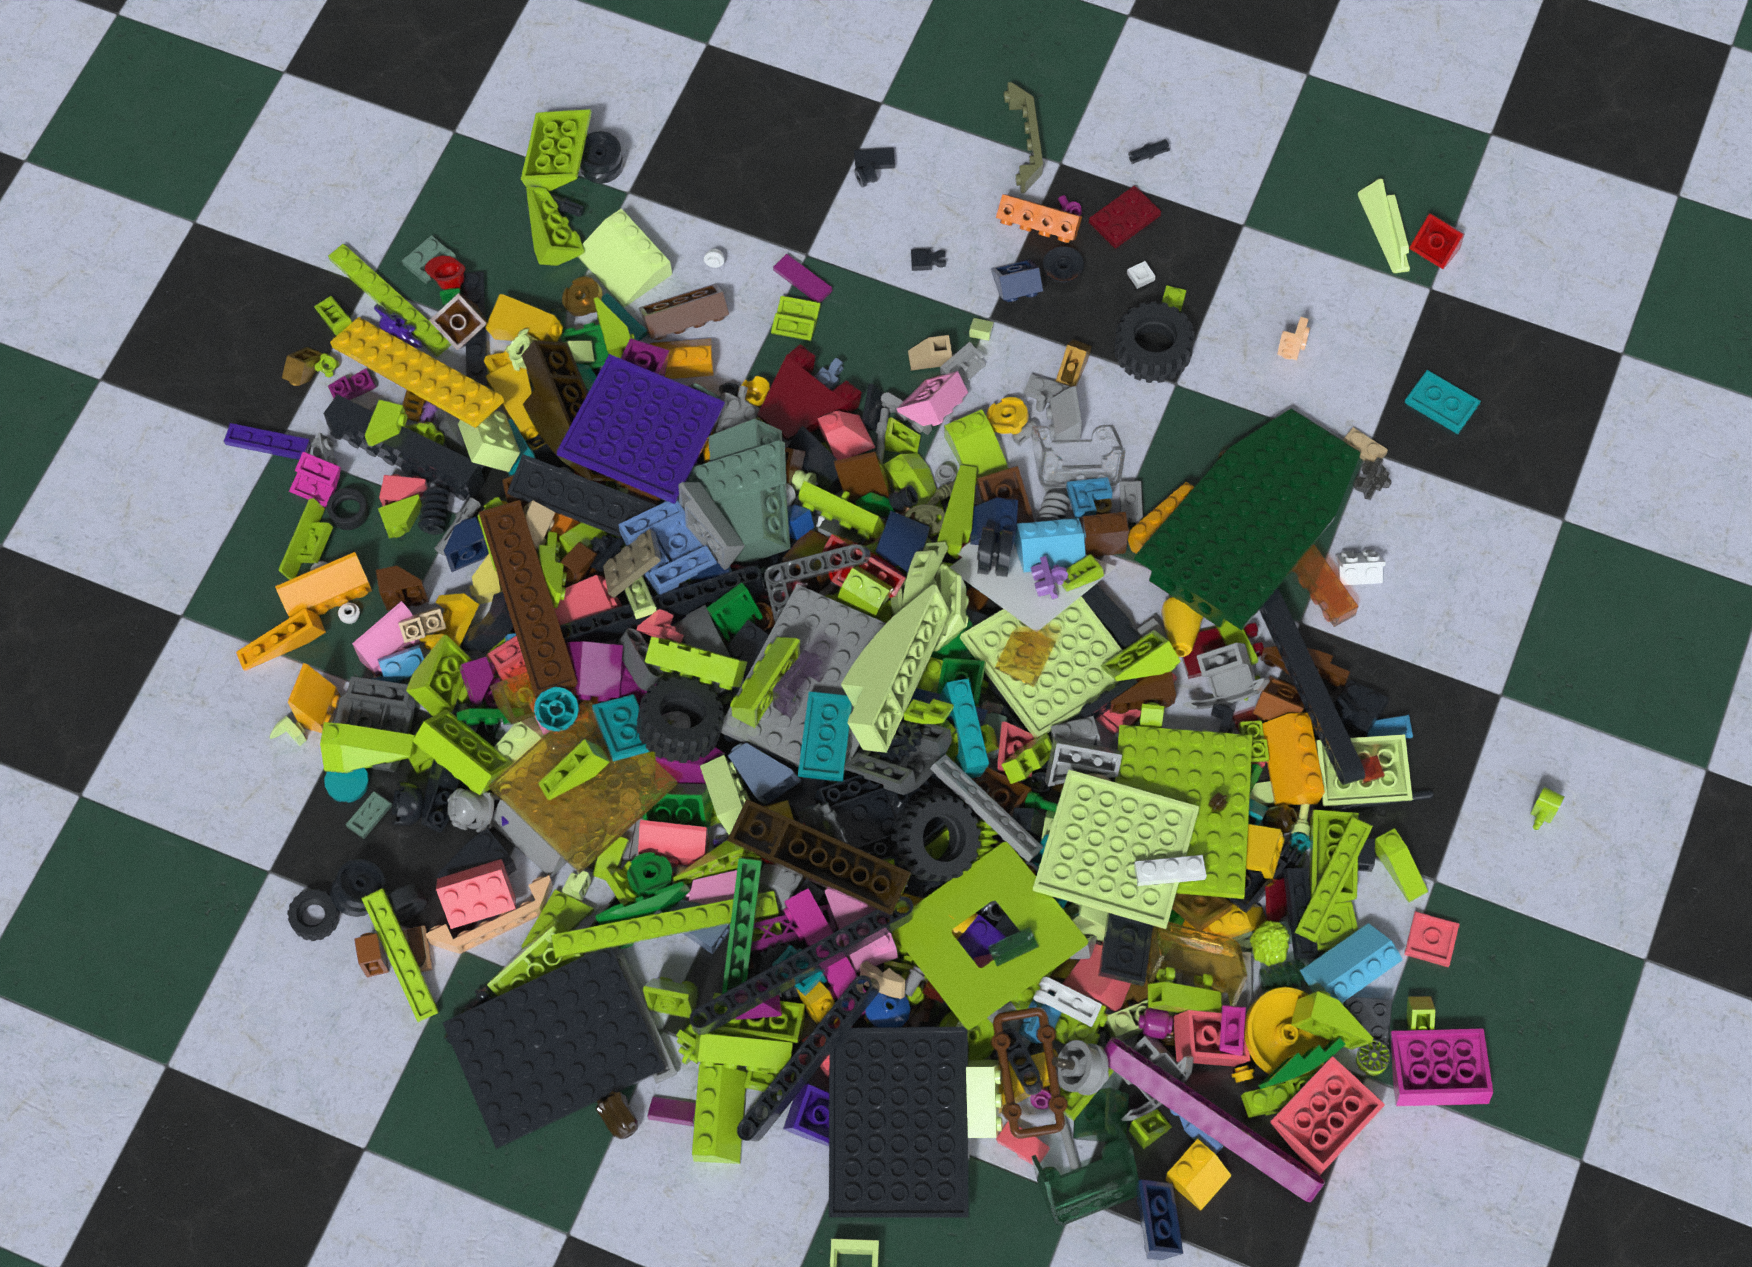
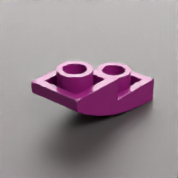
[328,368,377,400]

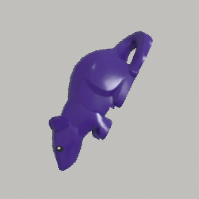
[374,304,422,349]

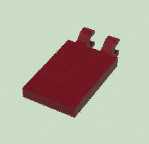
[1181,623,1264,679]

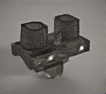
[1353,457,1392,500]

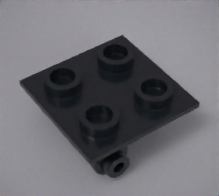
[1343,996,1392,1045]

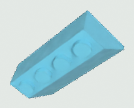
[1300,923,1403,1003]

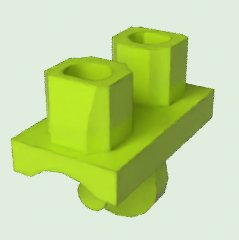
[676,1024,699,1065]

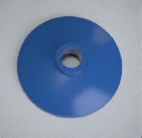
[865,993,910,1028]

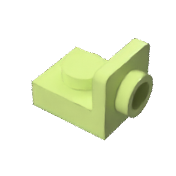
[562,870,591,901]

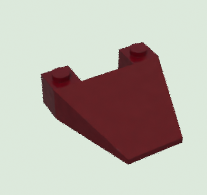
[757,344,862,441]

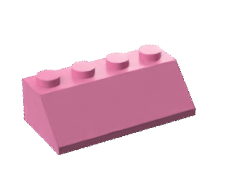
[825,889,898,973]

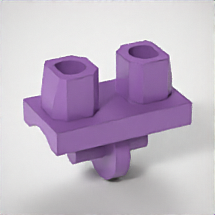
[1030,556,1068,600]

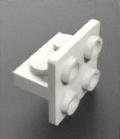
[1336,550,1386,585]

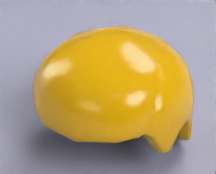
[738,376,770,407]

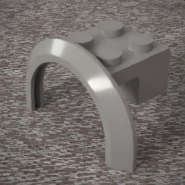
[1183,643,1270,710]
[1120,1036,1194,1121]

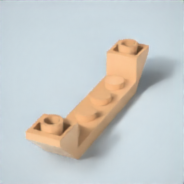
[426,875,553,954]

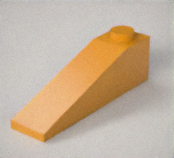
[236,608,326,671]

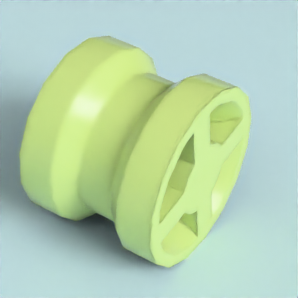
[792,470,816,491]

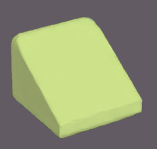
[969,318,994,341]

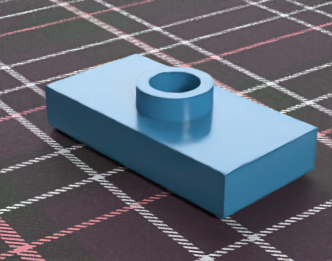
[1367,715,1413,738]

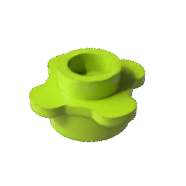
[315,354,339,378]

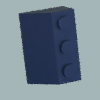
[1136,1180,1184,1260]

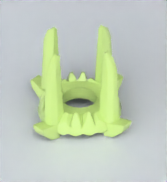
[505,329,539,371]

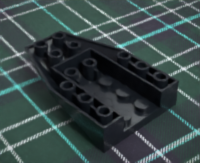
[814,772,965,862]

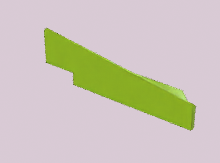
[937,465,977,559]

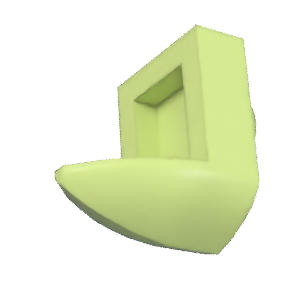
[269,716,306,746]

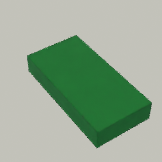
[855,492,896,518]

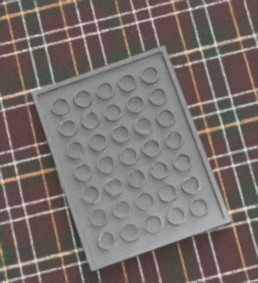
[721,584,886,784]

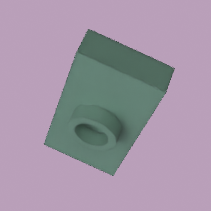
[346,791,392,839]

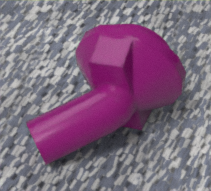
[1058,195,1081,216]
[1030,1087,1051,1110]

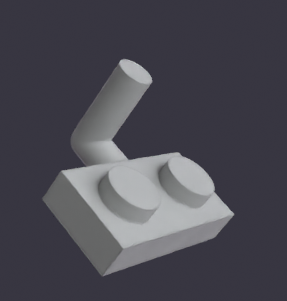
[1024,374,1070,412]

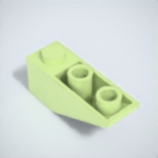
[1104,1000,1177,1041]

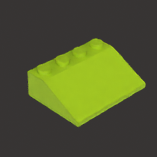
[521,109,592,192]

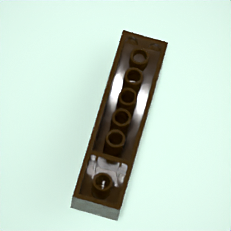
[521,340,618,481]
[727,799,911,915]

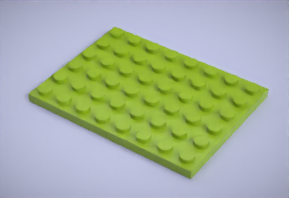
[1115,725,1253,899]

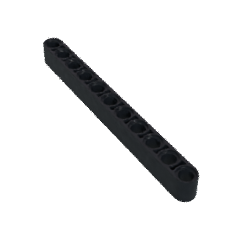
[559,566,764,643]
[1259,588,1365,785]
[689,896,914,1035]

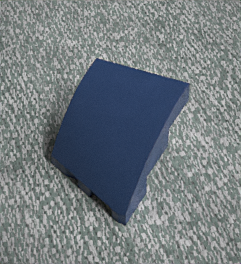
[875,511,930,576]

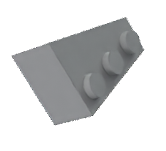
[1045,738,1122,786]

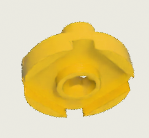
[986,397,1029,434]

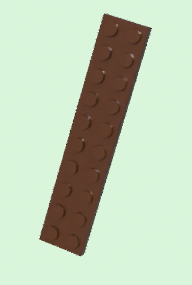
[478,500,578,699]

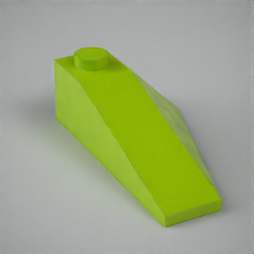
[526,186,584,266]
[883,453,944,538]
[673,840,761,885]

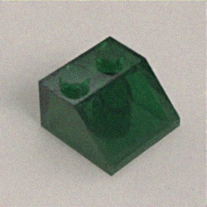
[1073,1087,1129,1142]

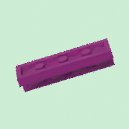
[750,904,837,956]

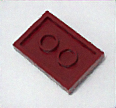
[1089,185,1161,249]

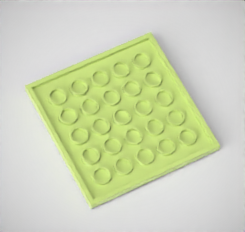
[960,596,1136,738]
[1033,770,1199,929]

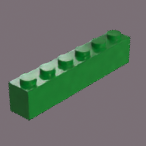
[722,856,762,994]

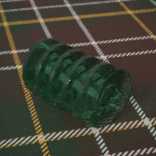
[1258,959,1309,994]

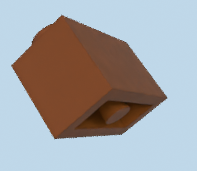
[354,933,389,977]

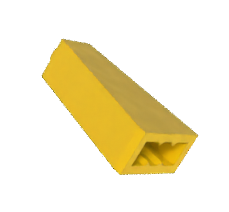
[485,294,563,342]
[486,362,539,441]

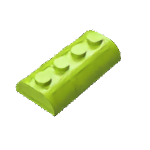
[799,481,885,539]

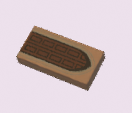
[403,926,433,972]

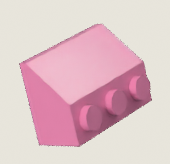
[896,371,968,426]
[352,601,421,677]

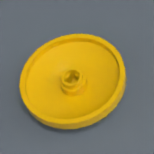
[1244,987,1330,1079]

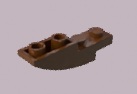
[1261,646,1350,687]

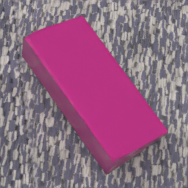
[1219,1005,1246,1056]

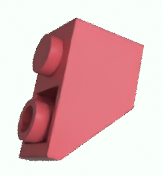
[379,474,428,506]

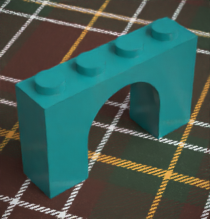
[939,679,989,779]

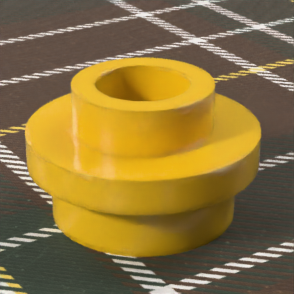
[1231,1065,1254,1083]

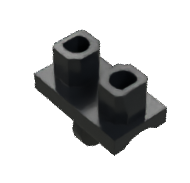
[590,535,624,574]

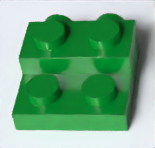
[560,323,608,370]

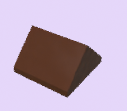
[429,293,487,351]

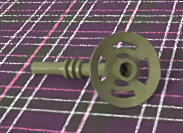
[905,480,955,535]

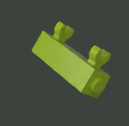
[1148,967,1222,1013]

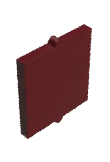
[1265,876,1287,922]

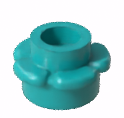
[1289,832,1310,853]

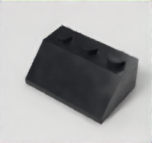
[788,426,843,495]

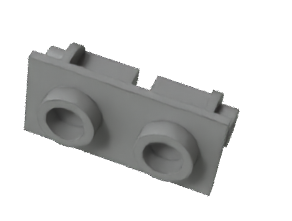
[311,432,338,466]

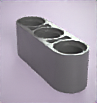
[615,628,663,691]

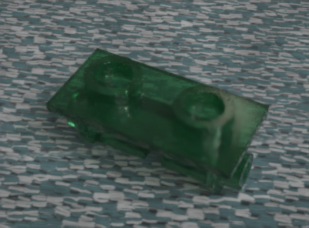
[988,927,1039,967]

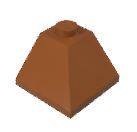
[1253,676,1304,721]

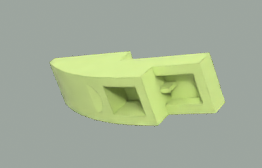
[903,542,948,608]

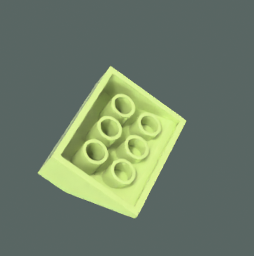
[578,208,672,308]
[1315,735,1413,806]

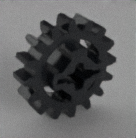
[877,717,923,761]

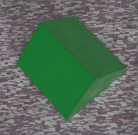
[937,658,986,704]

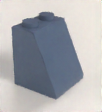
[728,743,802,806]

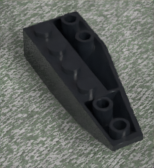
[421,703,500,833]

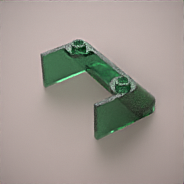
[1031,1123,1139,1226]

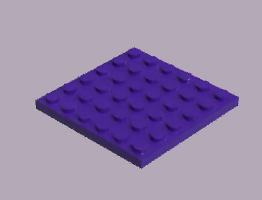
[557,354,725,504]

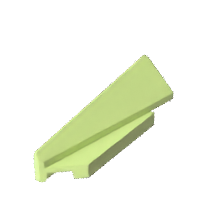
[1357,179,1410,273]

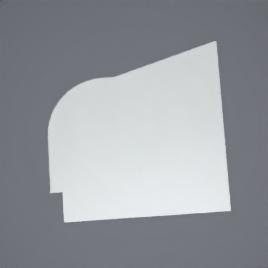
[950,542,1116,632]

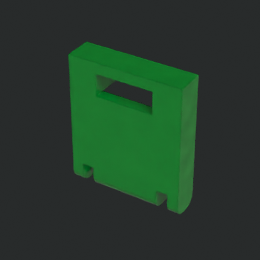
[706,583,763,643]

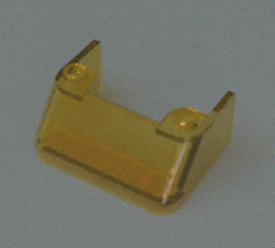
[1146,922,1248,1007]

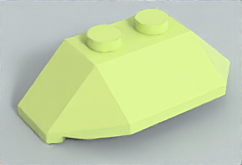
[933,564,969,651]
[492,713,553,790]

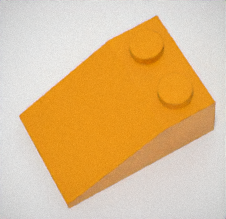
[288,663,341,733]

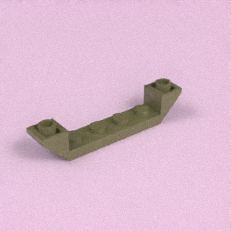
[1004,82,1043,193]

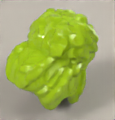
[1250,921,1290,967]

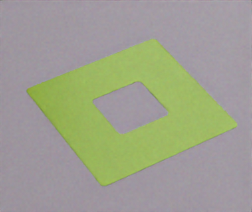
[892,842,1088,1030]

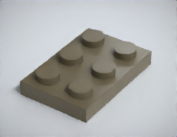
[603,529,661,598]

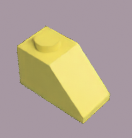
[469,554,502,605]

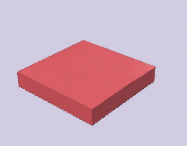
[1404,911,1459,967]

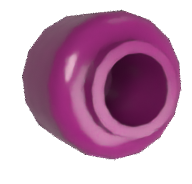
[1138,1008,1173,1039]

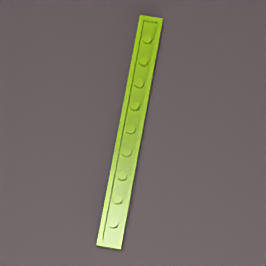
[551,891,779,959]

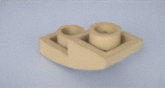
[398,607,446,643]
[860,961,905,999]

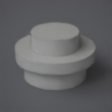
[935,465,956,485]

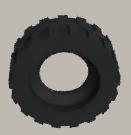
[287,889,340,941]

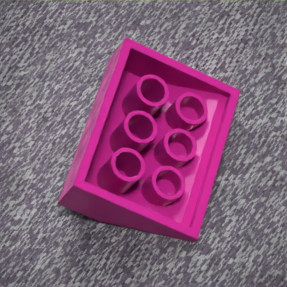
[1391,1029,1493,1106]

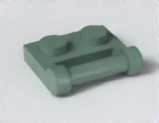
[402,235,456,284]

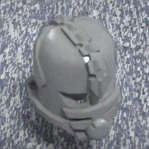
[447,788,501,833]

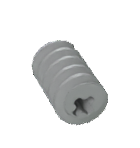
[1036,492,1070,522]

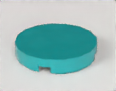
[325,768,369,803]

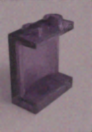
[773,650,823,719]

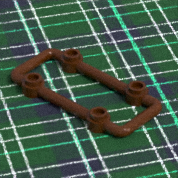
[990,1007,1067,1139]

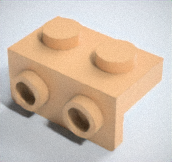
[1277,317,1310,360]

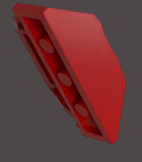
[821,534,907,598]

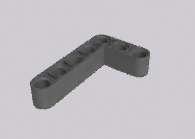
[765,544,870,622]

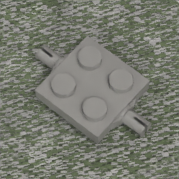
[712,386,759,434]

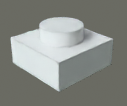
[1127,261,1155,289]

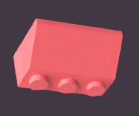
[638,820,710,867]

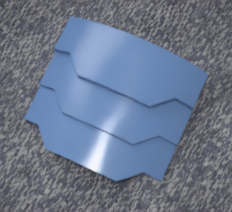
[619,500,717,595]

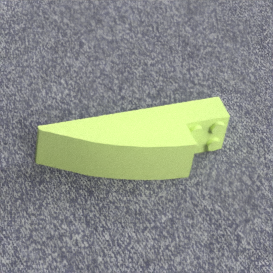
[841,584,950,753]

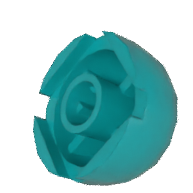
[534,687,579,732]

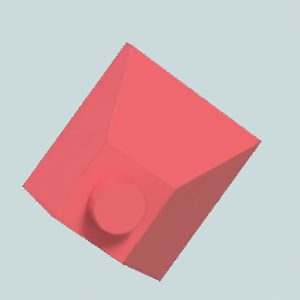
[818,411,875,460]

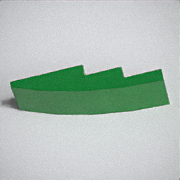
[1258,1038,1346,1089]

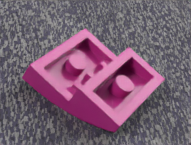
[289,452,341,508]

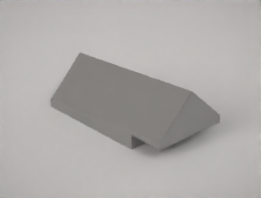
[679,482,745,570]

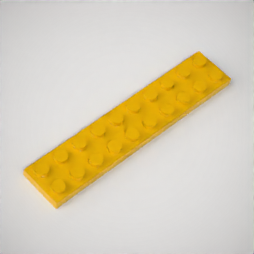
[330,317,504,428]

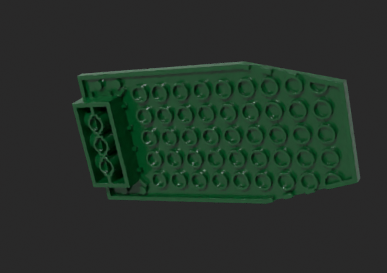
[1134,408,1361,631]

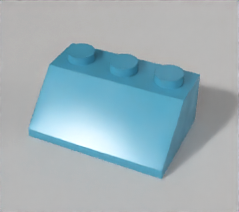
[1014,518,1086,573]

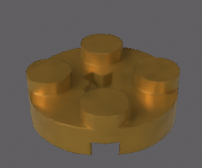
[562,277,602,316]

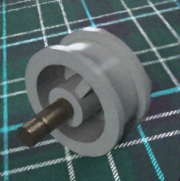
[1052,1040,1109,1095]

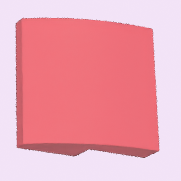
[487,636,530,693]

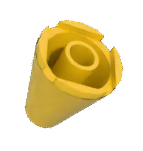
[1161,597,1204,657]

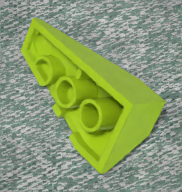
[320,722,415,773]
[487,918,584,996]

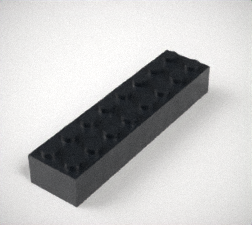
[323,394,485,501]

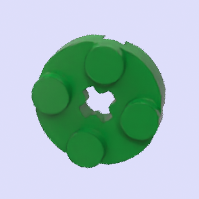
[627,852,672,897]

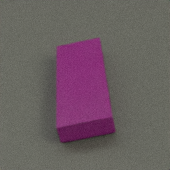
[773,254,832,303]

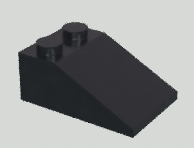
[436,828,517,879]
[1225,858,1287,913]

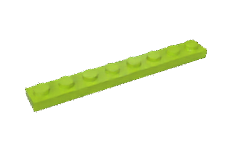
[328,244,451,357]

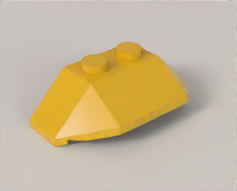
[1178,897,1267,951]

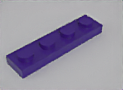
[224,423,311,460]

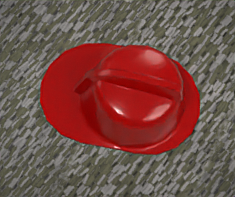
[425,255,465,290]

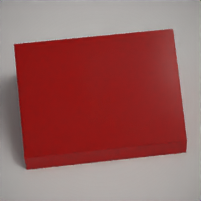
[1409,213,1465,269]

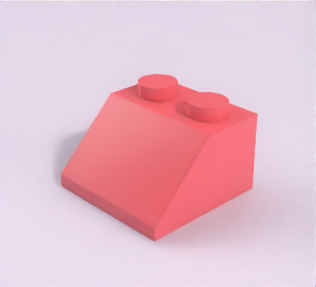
[998,721,1035,778]

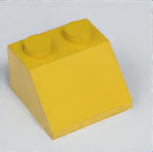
[1165,1139,1231,1211]

